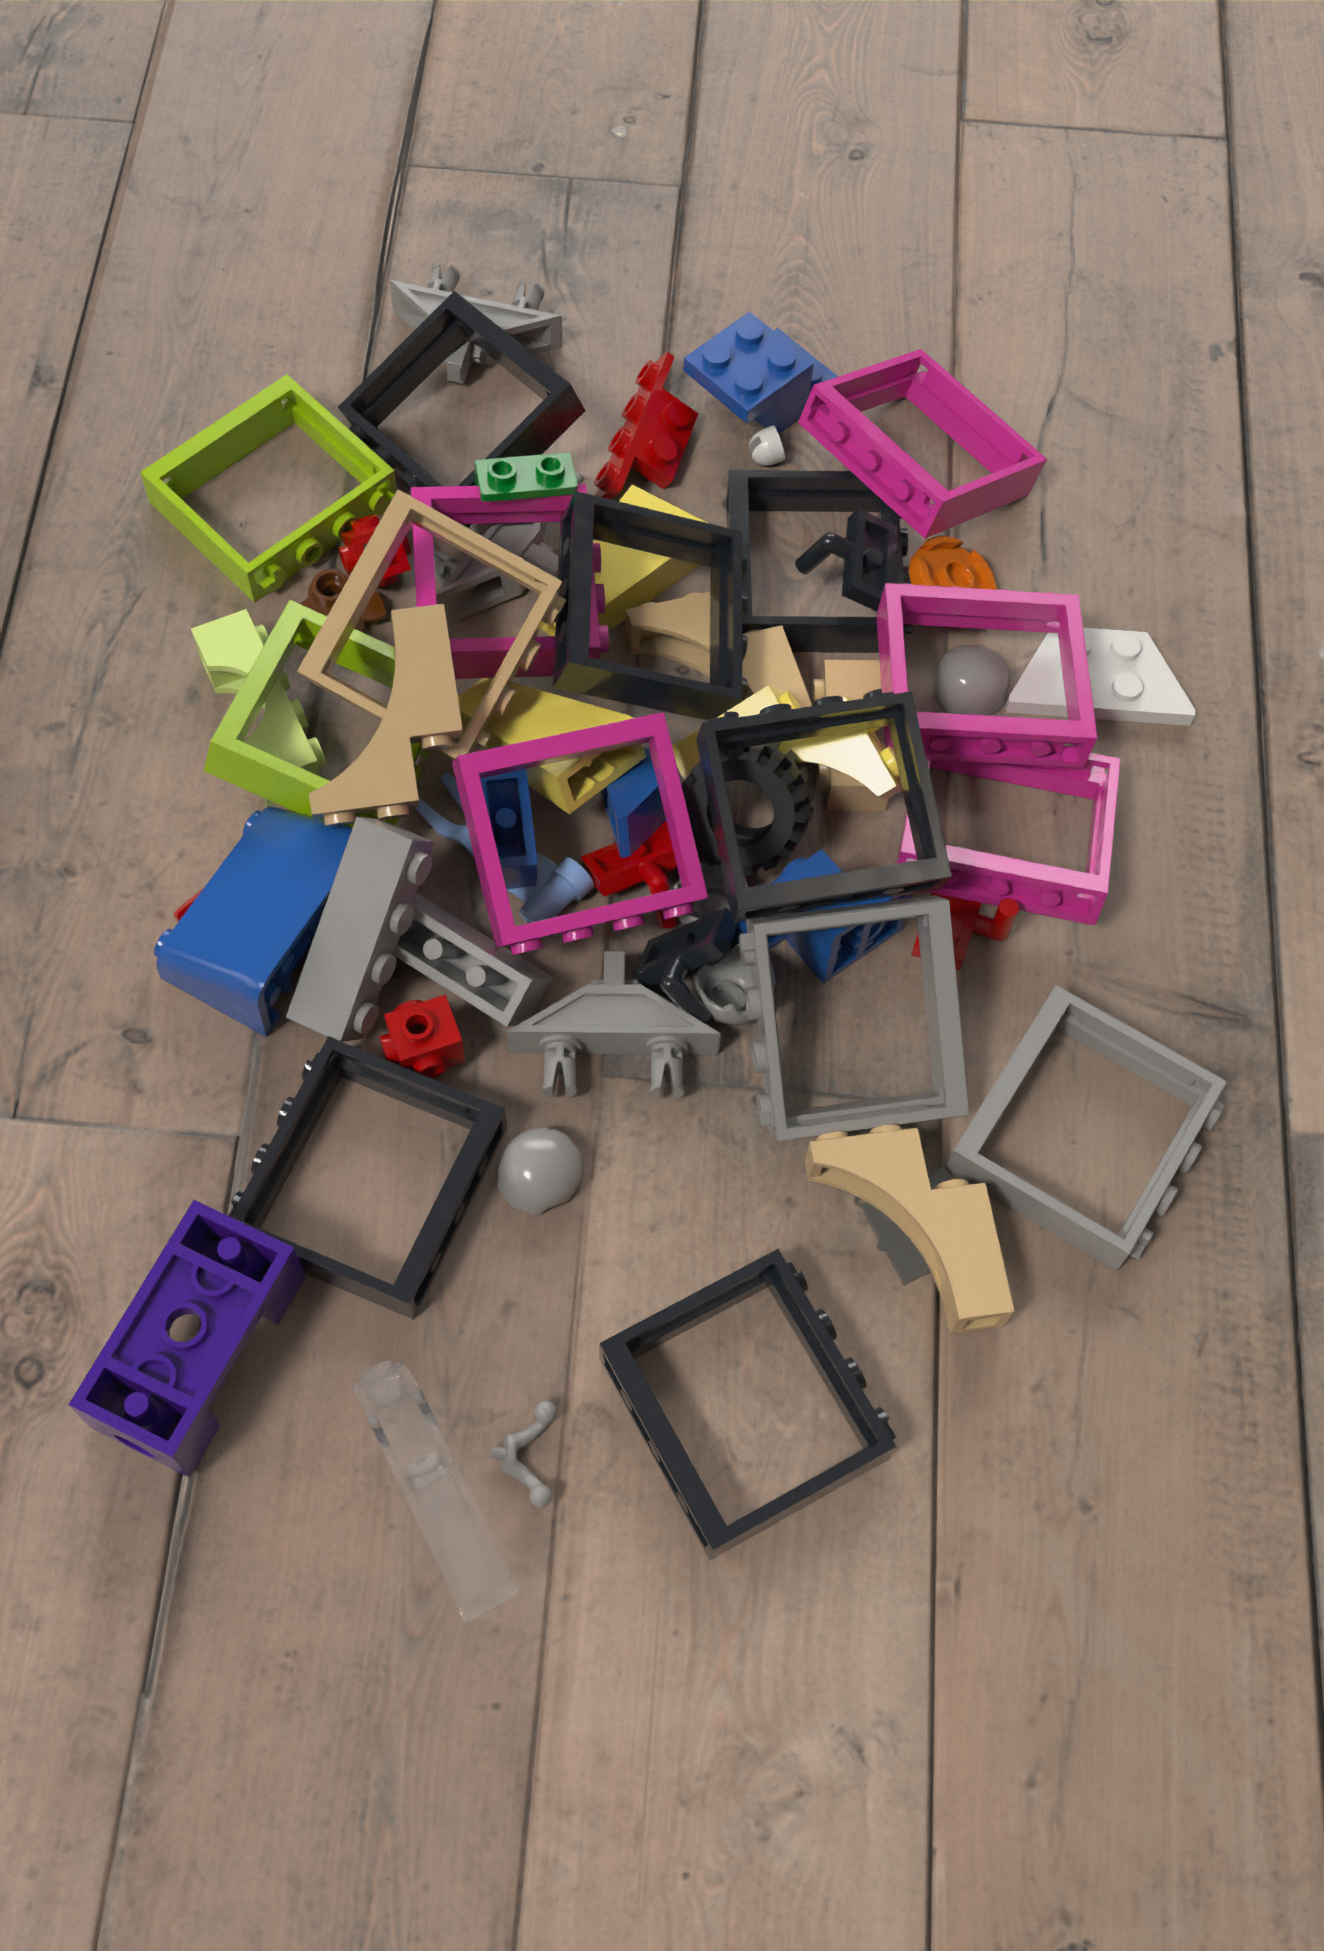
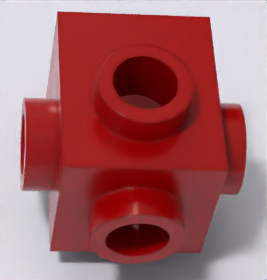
[338,514,411,588]
[379,994,466,1079]

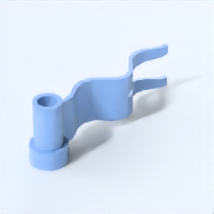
[413,771,594,923]

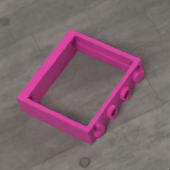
[798,349,1048,539]
[411,484,609,679]
[876,583,1097,768]
[452,712,708,955]
[896,753,1121,926]

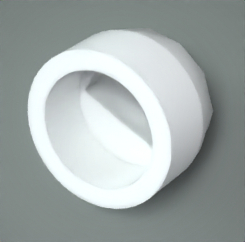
[748,425,785,466]

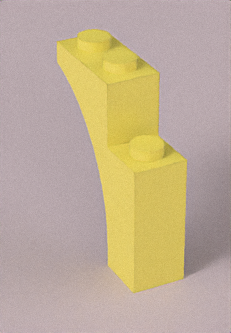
[672,685,902,798]

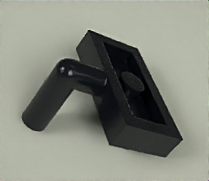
[795,508,898,611]
[633,907,739,1024]

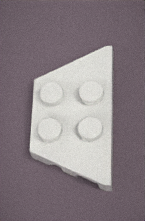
[1006,628,1195,726]

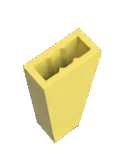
[542,485,707,636]
[458,678,646,814]

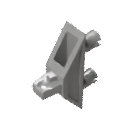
[390,262,562,383]
[434,522,558,625]
[506,951,721,1099]

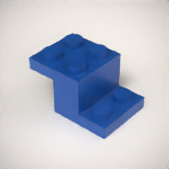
[683,311,838,434]
[733,849,913,984]

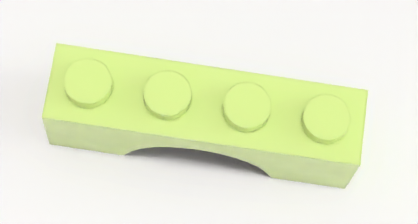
[191,609,326,807]

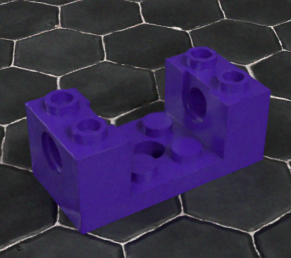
[69,1200,306,1478]

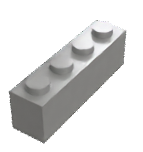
[286,817,434,1042]
[394,893,554,1027]

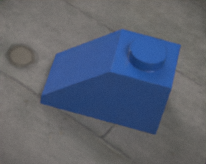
[601,748,666,858]
[480,769,538,889]

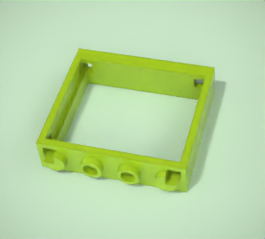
[140,374,397,603]
[203,600,432,827]

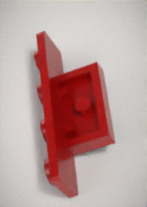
[594,351,699,499]

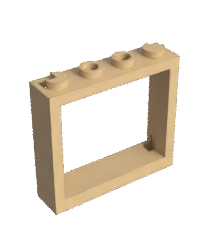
[297,489,566,761]

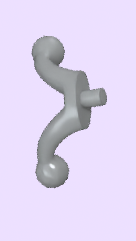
[489,1400,557,1508]

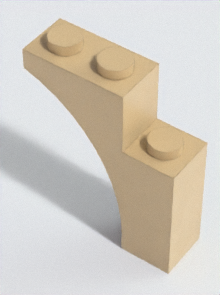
[626,591,812,708]
[309,604,463,827]
[804,1124,1015,1334]

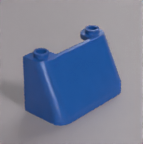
[154,806,353,1037]

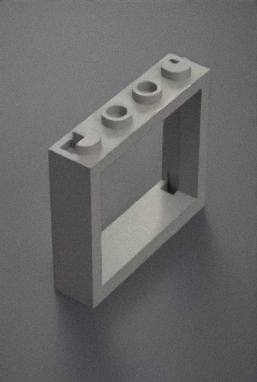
[739,895,969,1141]
[946,985,1227,1271]

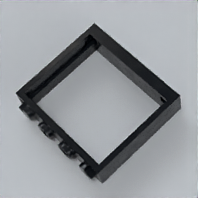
[338,291,586,528]
[726,470,913,653]
[553,491,748,720]
[696,688,952,923]
[228,1037,507,1320]
[599,1249,897,1560]

